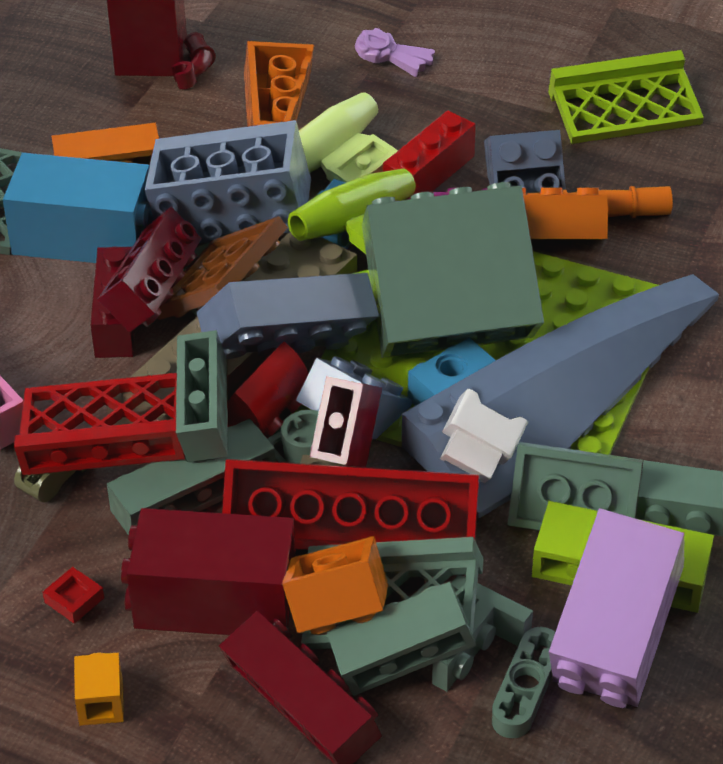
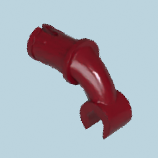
[171,32,216,89]

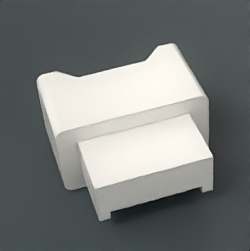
[440,389,528,483]

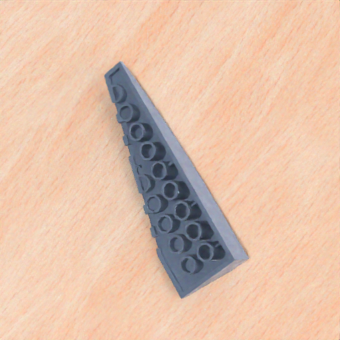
[402,274,719,519]

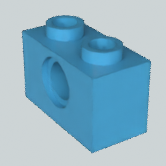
[407,338,496,406]

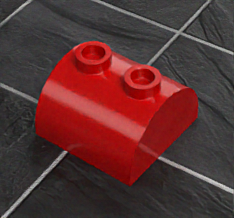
[227,341,308,439]

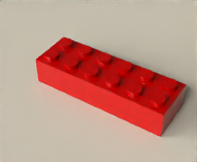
[222,459,479,550]

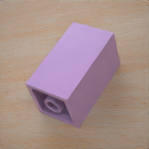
[549,508,684,708]

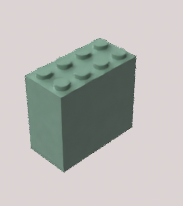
[362,182,544,358]

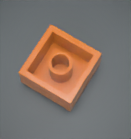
[282,536,388,634]

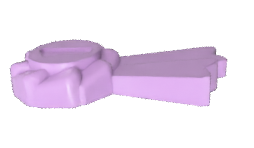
[355,28,435,77]

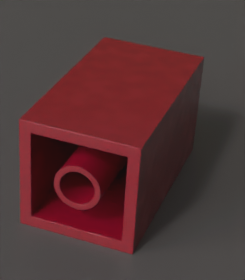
[107,0,187,76]
[121,508,296,635]

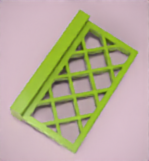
[548,50,704,144]

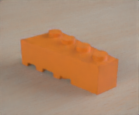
[244,41,314,127]

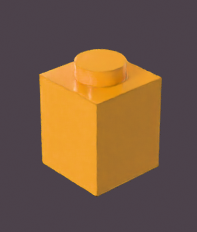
[74,652,124,726]

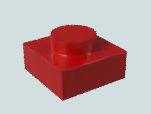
[42,566,104,624]

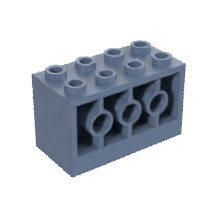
[145,120,311,244]

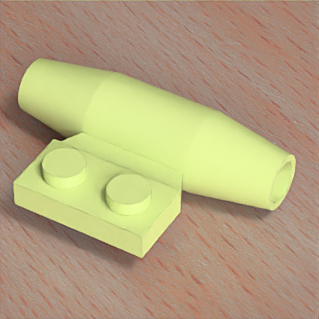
[299,93,398,182]

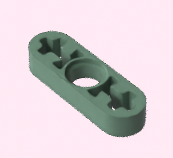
[492,627,555,738]

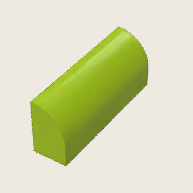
[532,501,714,613]

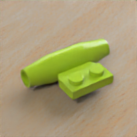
[288,169,416,254]

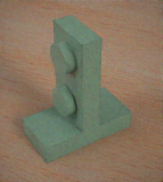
[432,575,533,692]

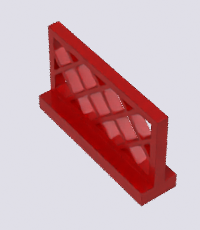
[14,373,185,475]

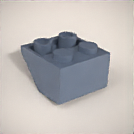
[484,130,566,194]
[296,356,413,439]

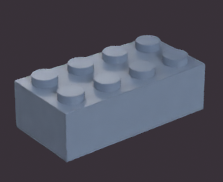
[197,273,379,359]

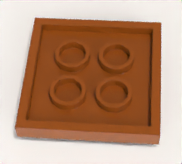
[158,216,288,320]

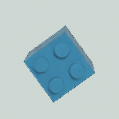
[3,153,154,263]

